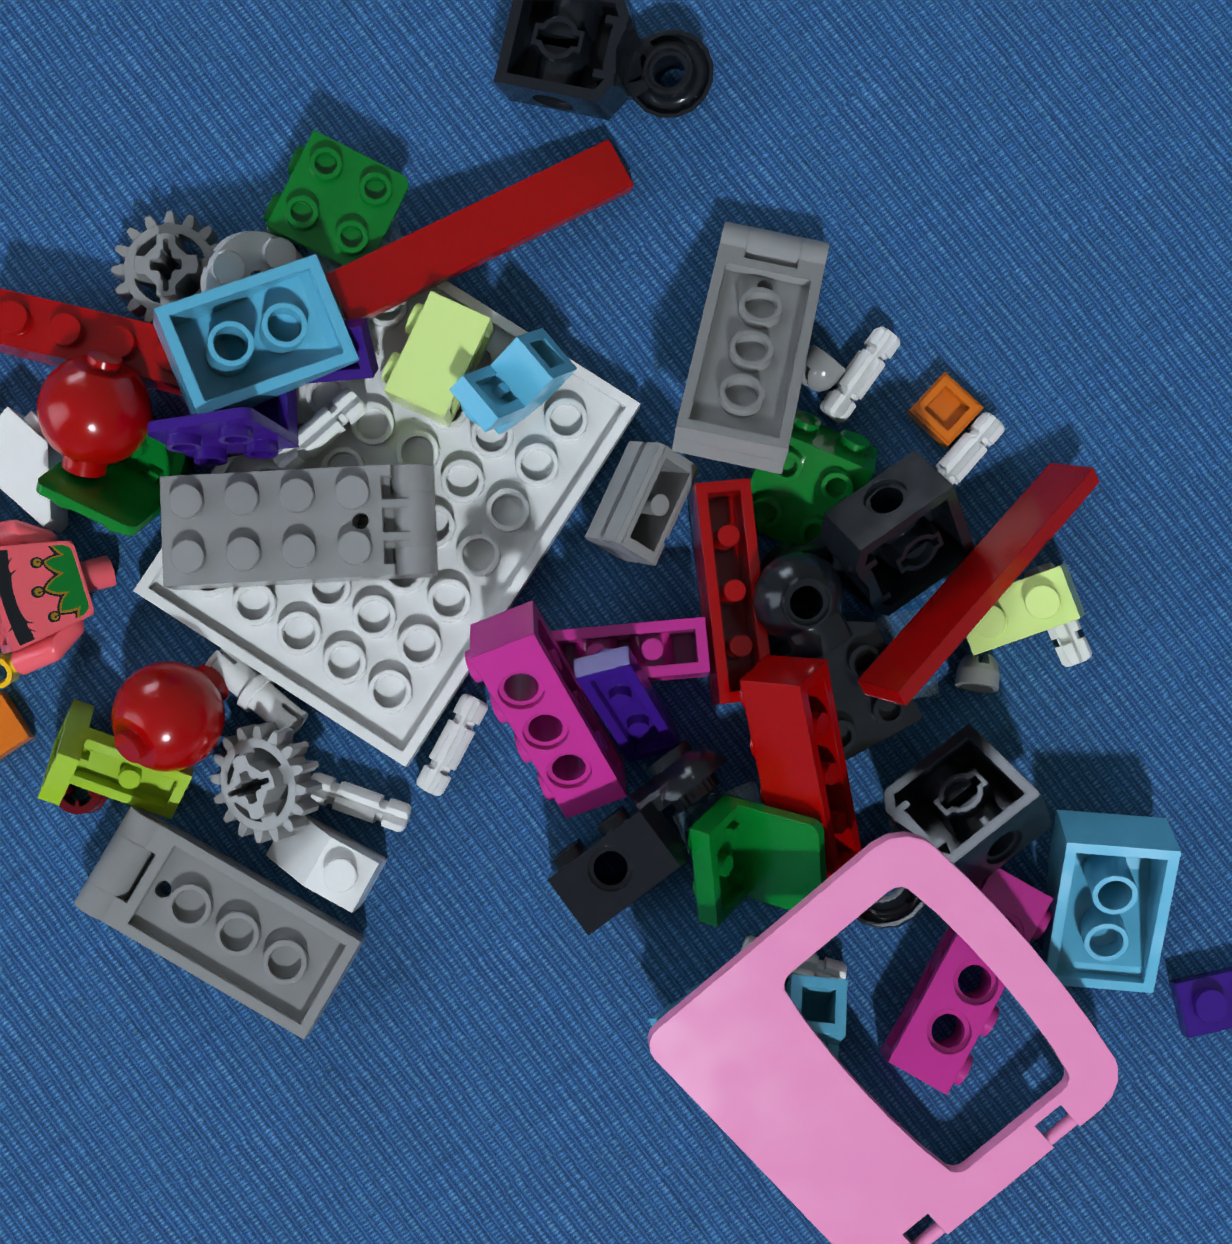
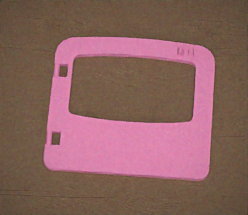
[647,831,1118,1244]

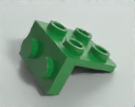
[264,130,409,266]
[750,409,878,545]
[36,419,192,536]
[688,794,827,927]

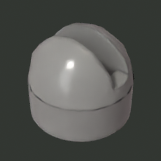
[802,345,846,392]
[955,652,1000,693]

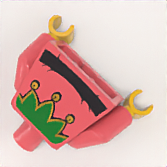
[0,520,116,689]

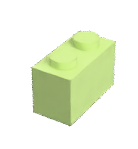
[382,291,495,427]
[966,563,1085,656]

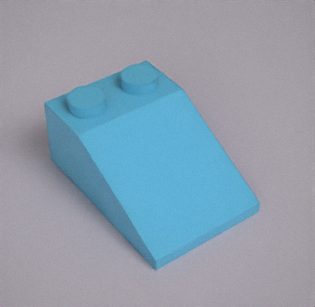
[153,254,359,415]
[1043,810,1181,993]

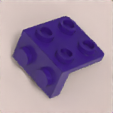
[147,389,299,466]

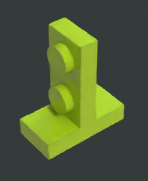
[37,699,194,819]

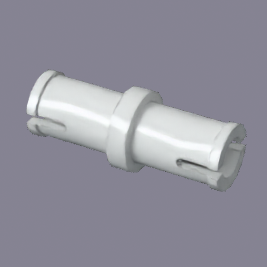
[205,648,308,734]

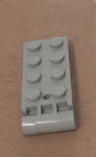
[672,221,830,474]
[160,464,438,590]
[74,805,367,1039]

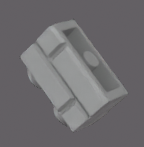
[585,441,700,566]

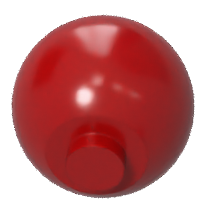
[37,350,152,478]
[111,661,229,772]

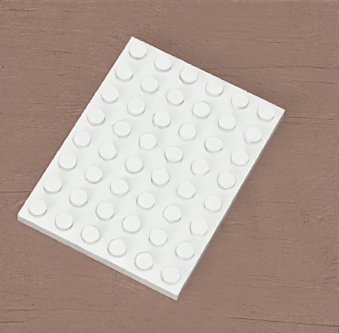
[133,241,641,767]

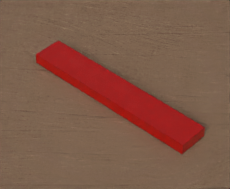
[325,139,634,320]
[857,463,1099,706]

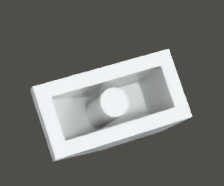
[0,407,68,533]
[266,814,388,913]

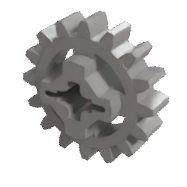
[111,211,219,324]
[210,722,322,843]

